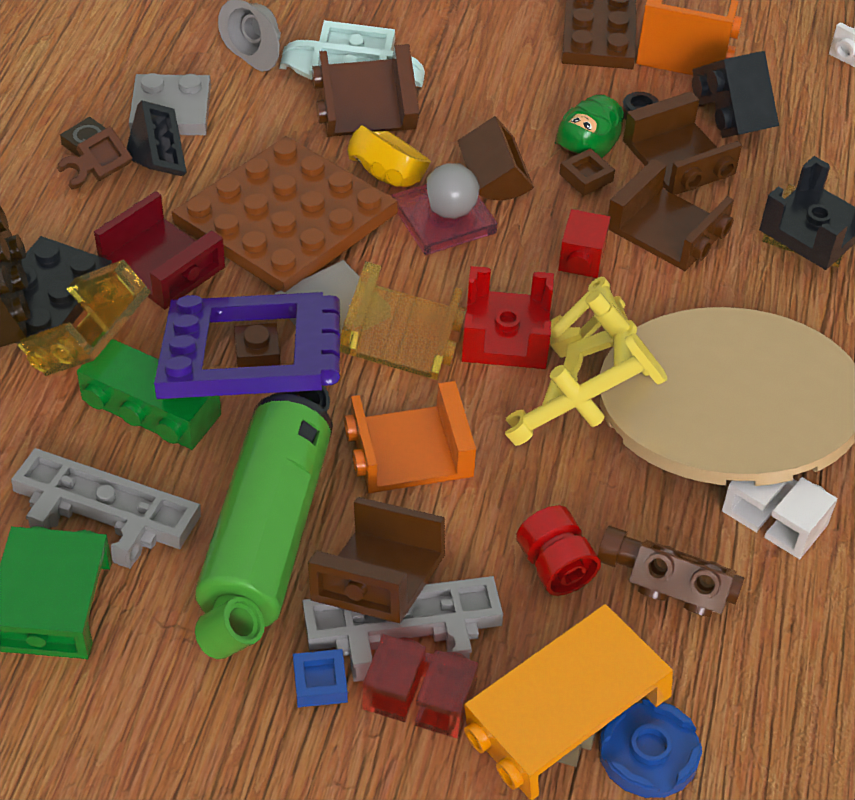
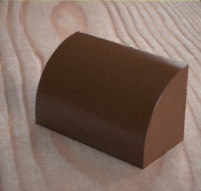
[457,116,534,200]

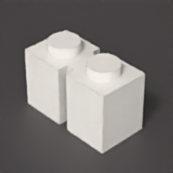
[722,477,838,560]

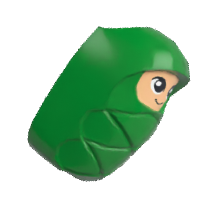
[555,94,624,158]

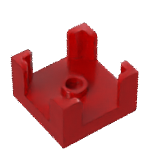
[462,266,554,369]

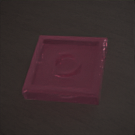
[392,184,498,255]

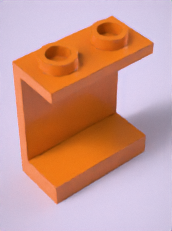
[636,0,743,75]
[344,381,476,494]

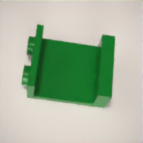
[0,526,112,659]

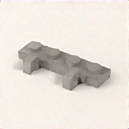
[11,448,201,569]
[303,576,503,682]

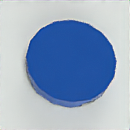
[599,699,702,798]

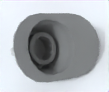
[218,0,281,72]

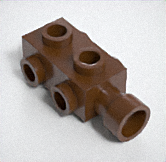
[598,525,745,617]

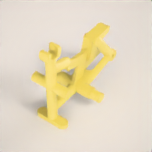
[505,277,667,446]

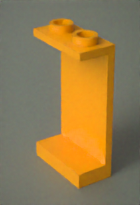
[464,604,673,800]

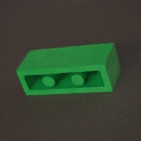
[77,337,221,450]

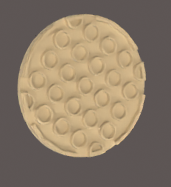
[599,307,855,486]

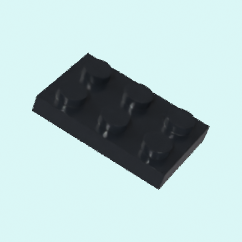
[16,236,113,355]

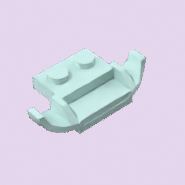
[279,20,425,87]

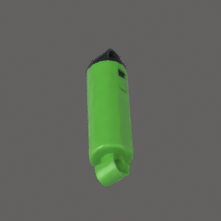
[195,386,333,659]

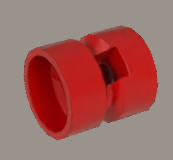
[516,505,601,596]

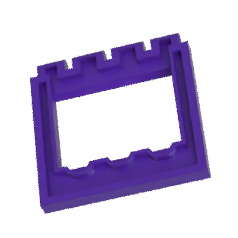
[154,292,340,399]

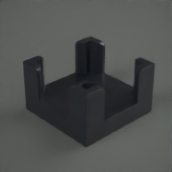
[759,156,855,270]

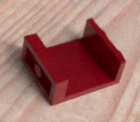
[94,191,225,310]

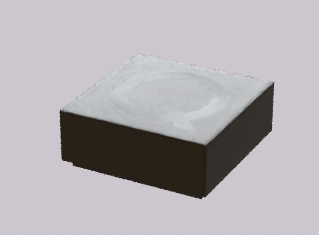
[60,117,106,157]

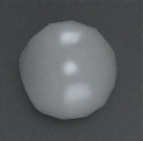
[427,163,480,219]

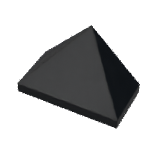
[126,100,187,176]

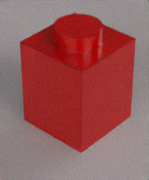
[558,209,611,278]

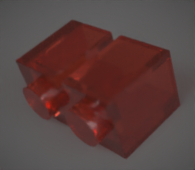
[363,634,479,739]

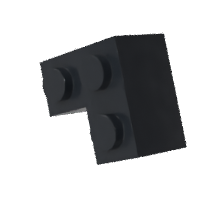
[692,51,779,138]

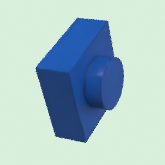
[293,649,348,708]

